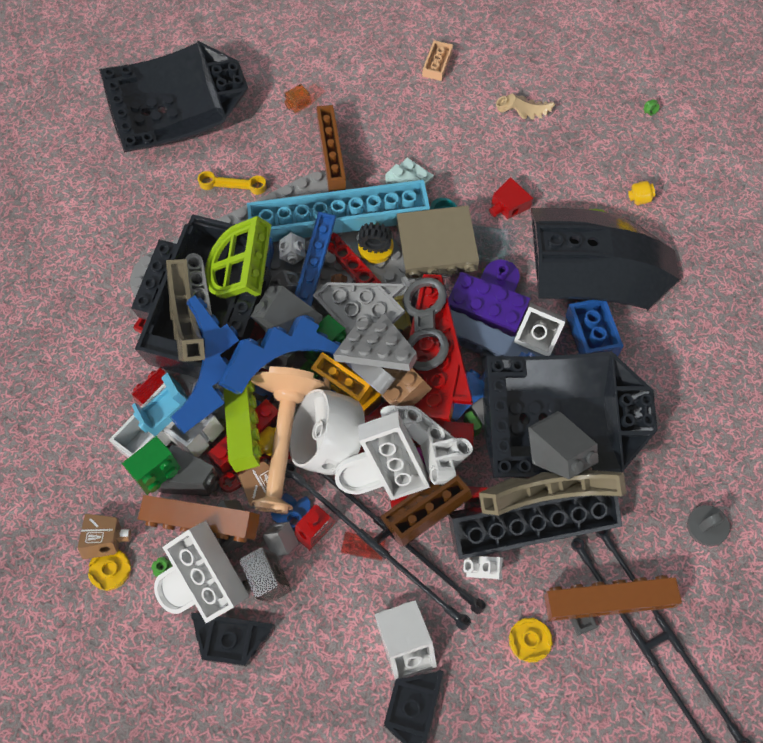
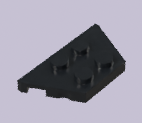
[191,612,274,667]
[384,670,444,743]

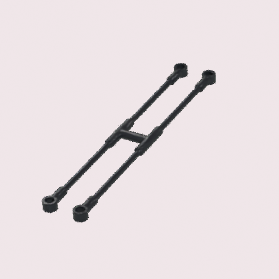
[285,464,486,630]
[571,530,752,743]

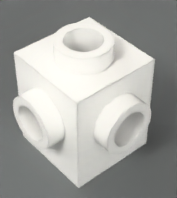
[279,233,306,265]

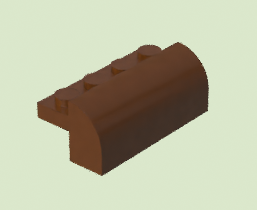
[380,475,472,547]

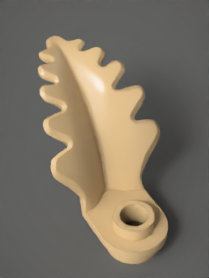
[496,93,555,120]

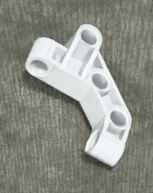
[380,405,473,485]

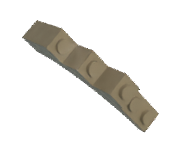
[166,259,205,362]
[479,467,627,515]

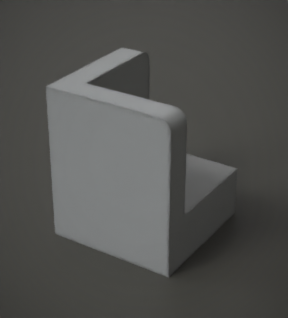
[263,522,298,556]

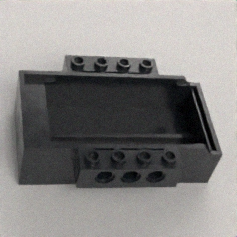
[131,214,272,384]

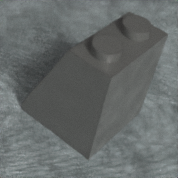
[250,285,323,334]
[528,411,599,480]
[157,444,220,496]

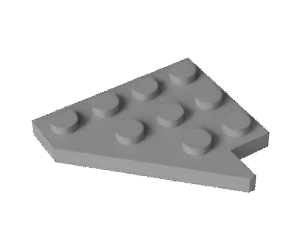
[313,282,406,334]
[333,314,417,371]

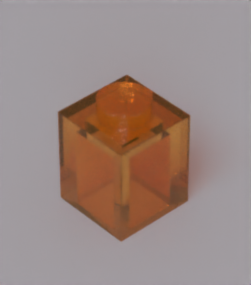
[284,84,311,113]

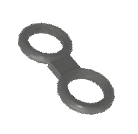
[403,278,449,371]

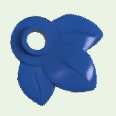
[270,493,311,531]

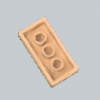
[422,40,453,81]

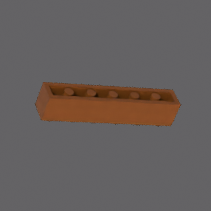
[316,105,346,192]
[138,495,260,543]
[544,575,682,622]

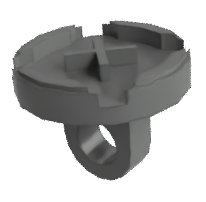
[687,505,730,547]

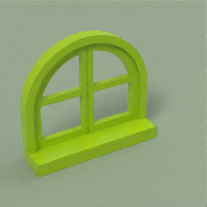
[205,216,272,298]

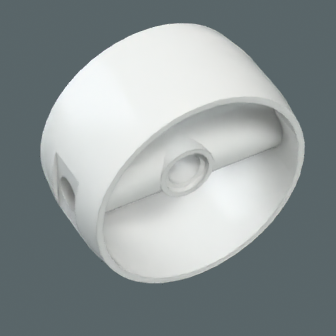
[289,389,365,475]

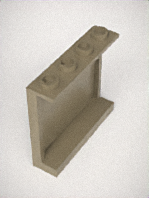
[397,205,479,279]

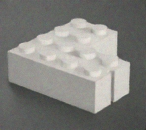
[109,383,224,458]

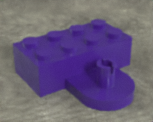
[448,260,530,337]

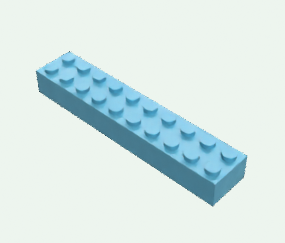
[247,180,430,242]

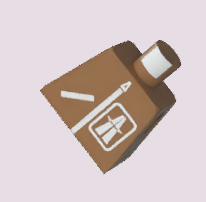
[237,460,285,506]
[77,514,131,559]

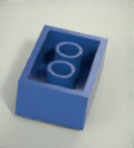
[565,300,623,356]

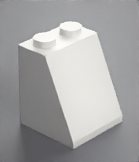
[514,303,565,356]
[374,600,437,680]

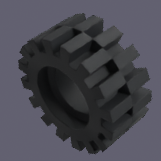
[358,222,392,253]

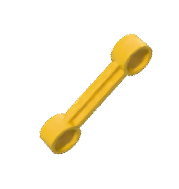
[198,171,267,195]

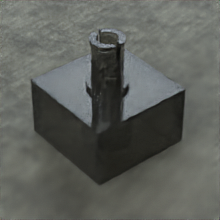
[239,547,292,603]

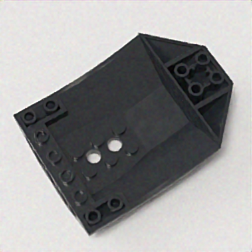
[99,40,248,153]
[531,208,680,311]
[483,351,658,478]

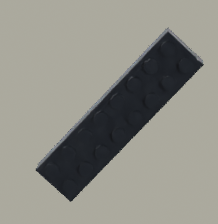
[448,495,622,560]

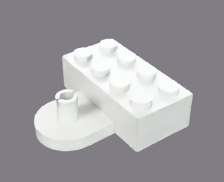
[335,411,430,501]
[154,521,250,623]

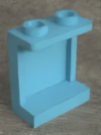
[132,373,188,436]

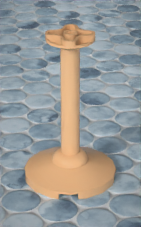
[251,366,331,514]

